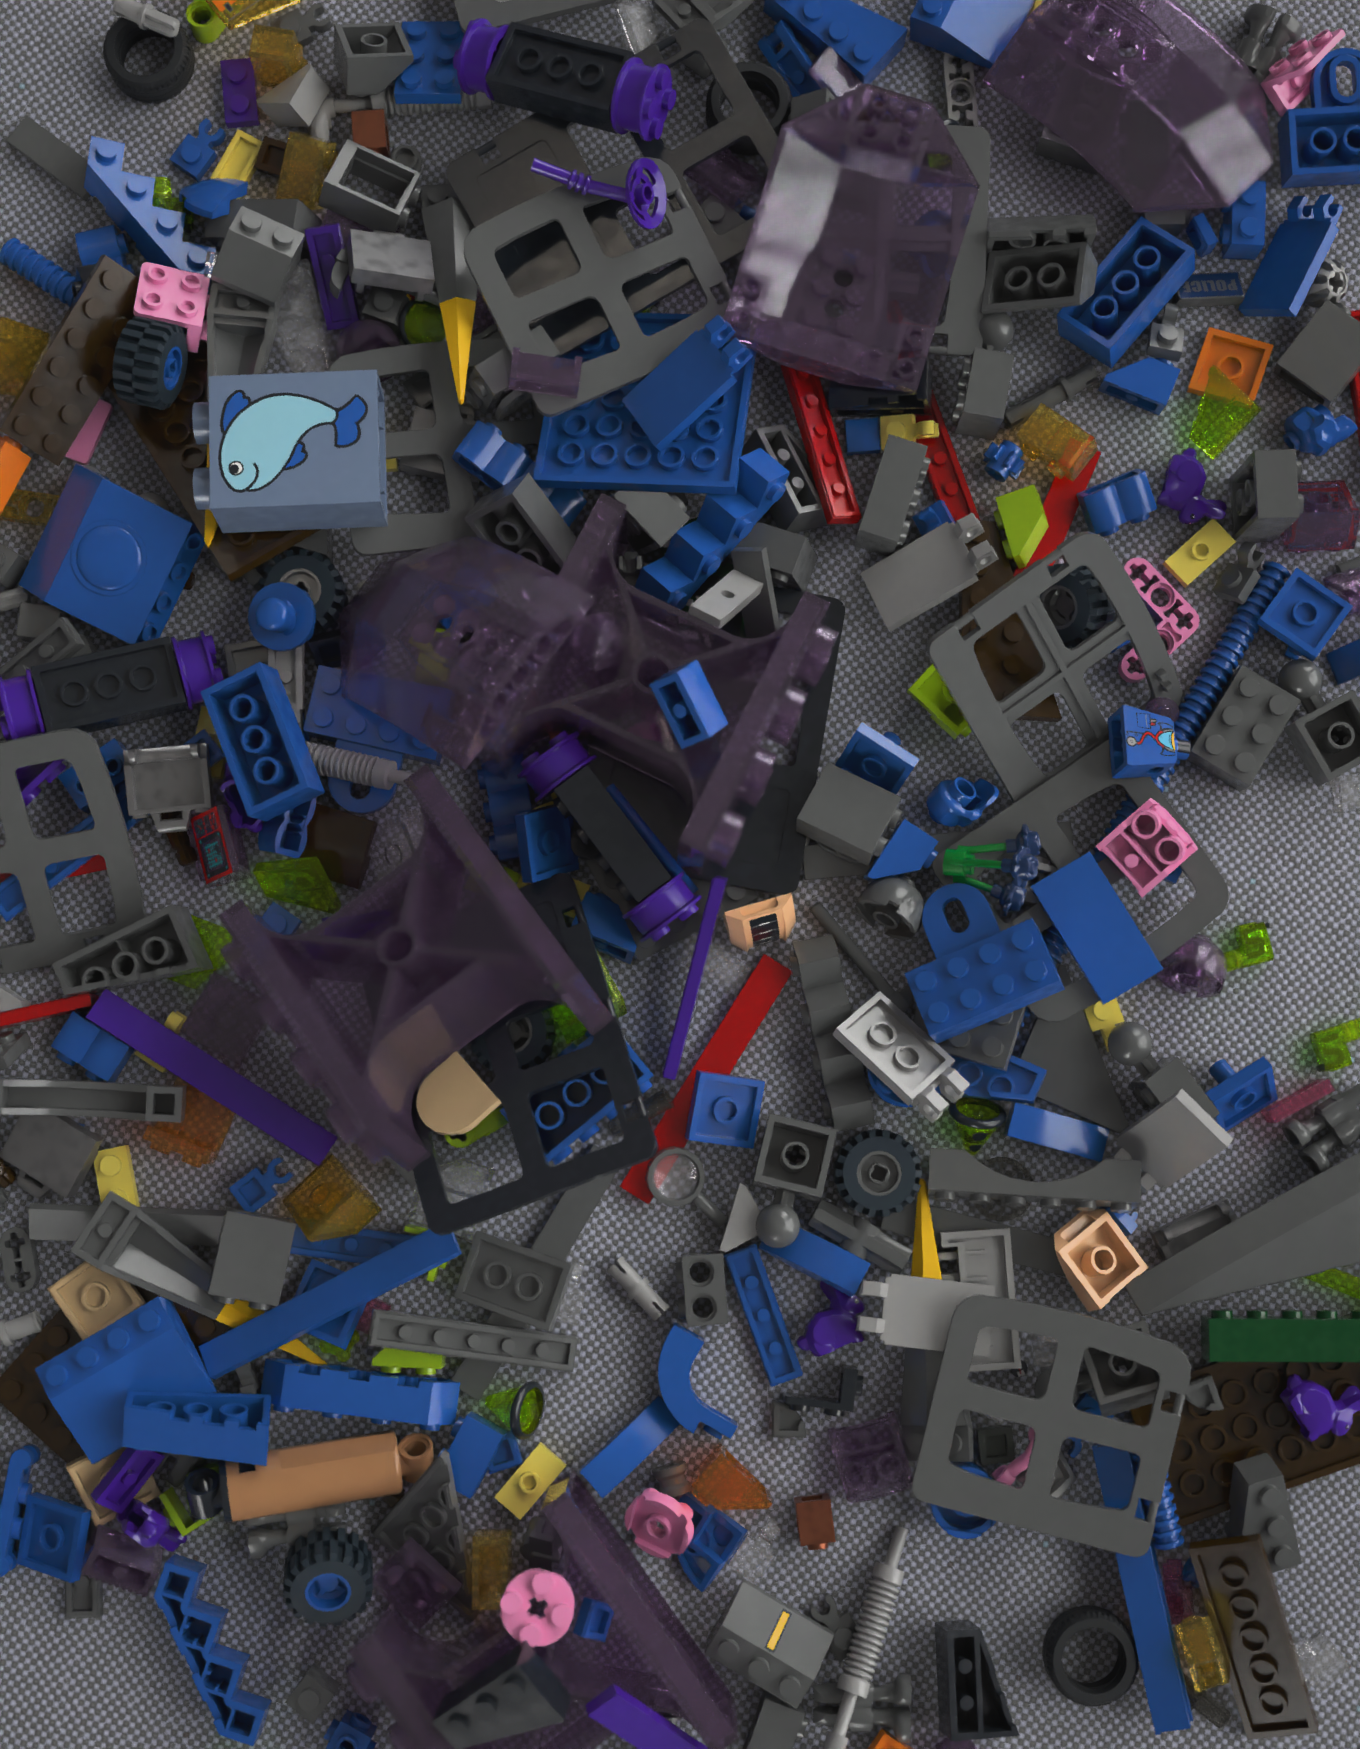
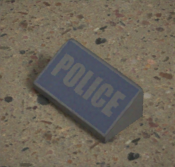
[1173,271,1245,308]

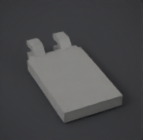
[860,512,999,631]
[833,991,970,1123]
[1107,1088,1233,1195]
[856,1273,995,1357]

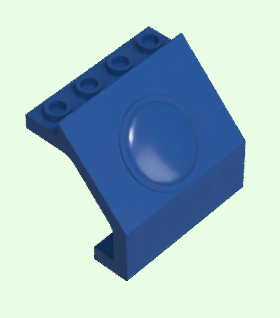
[18,463,205,644]

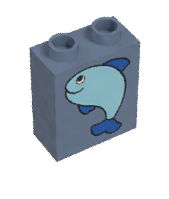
[192,369,388,533]

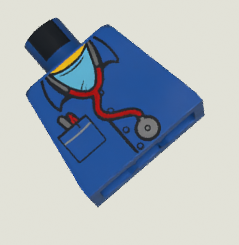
[1108,705,1191,779]

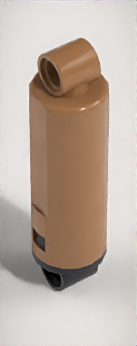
[184,1430,434,1523]

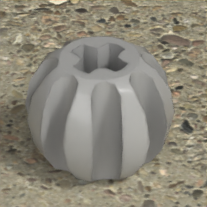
[1304,258,1349,309]

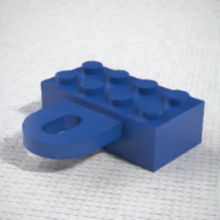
[1277,48,1360,188]
[303,665,455,815]
[904,883,1065,1044]

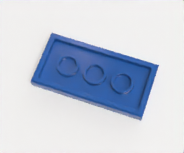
[1030,851,1164,1005]

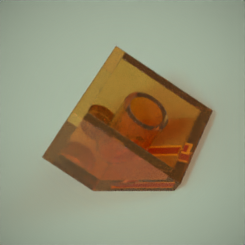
[691,1443,773,1510]

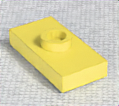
[1163,519,1236,588]
[494,1442,566,1520]

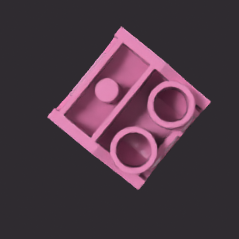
[1095,798,1198,898]

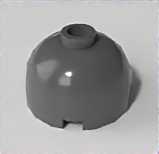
[855,876,925,940]

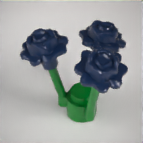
[943,824,1041,917]

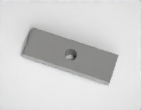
[687,569,763,631]

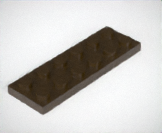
[0,255,139,467]
[1188,1533,1319,1740]

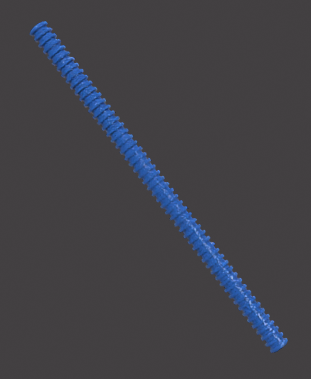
[1017,561,1291,1037]

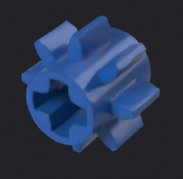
[983,440,1025,482]

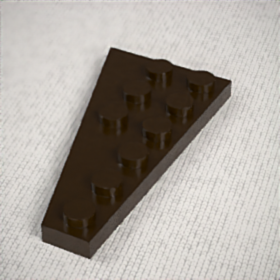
[959,520,1062,722]

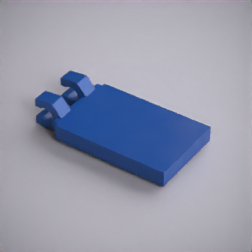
[1238,194,1343,317]
[622,314,754,451]

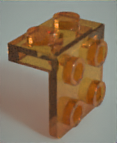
[142,1077,236,1168]

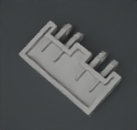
[937,1227,1021,1372]

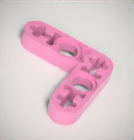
[1118,557,1200,683]

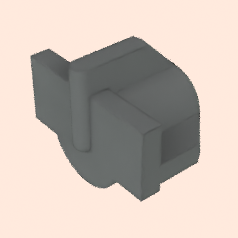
[520,1516,567,1572]

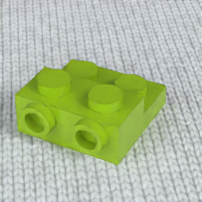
[907,664,972,740]

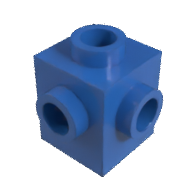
[323,1709,377,1749]

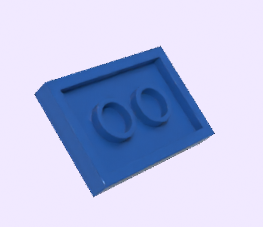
[394,21,464,104]

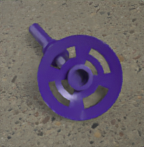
[530,158,667,229]

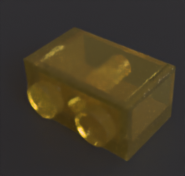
[249,24,308,88]
[275,131,338,210]
[1016,403,1098,482]
[472,1529,512,1610]
[1175,1616,1230,1693]

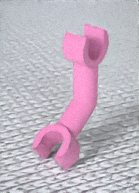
[991,1428,1035,1485]

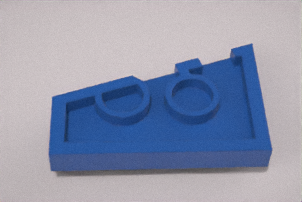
[935,1055,1047,1104]

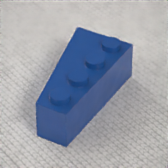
[763,0,908,94]
[122,1391,271,1466]

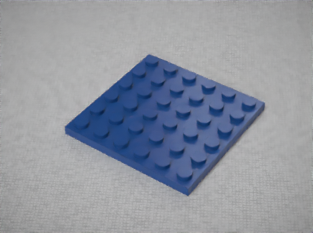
[533,313,760,495]

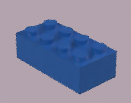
[1056,216,1195,369]
[201,662,325,821]

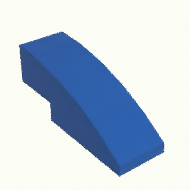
[1003,1102,1110,1162]
[758,1228,871,1297]
[579,1395,680,1498]

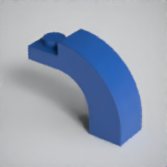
[658,1321,738,1439]

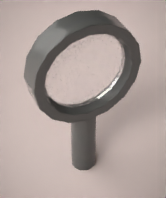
[645,1146,728,1227]

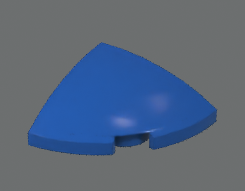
[179,178,248,219]
[677,1492,748,1592]

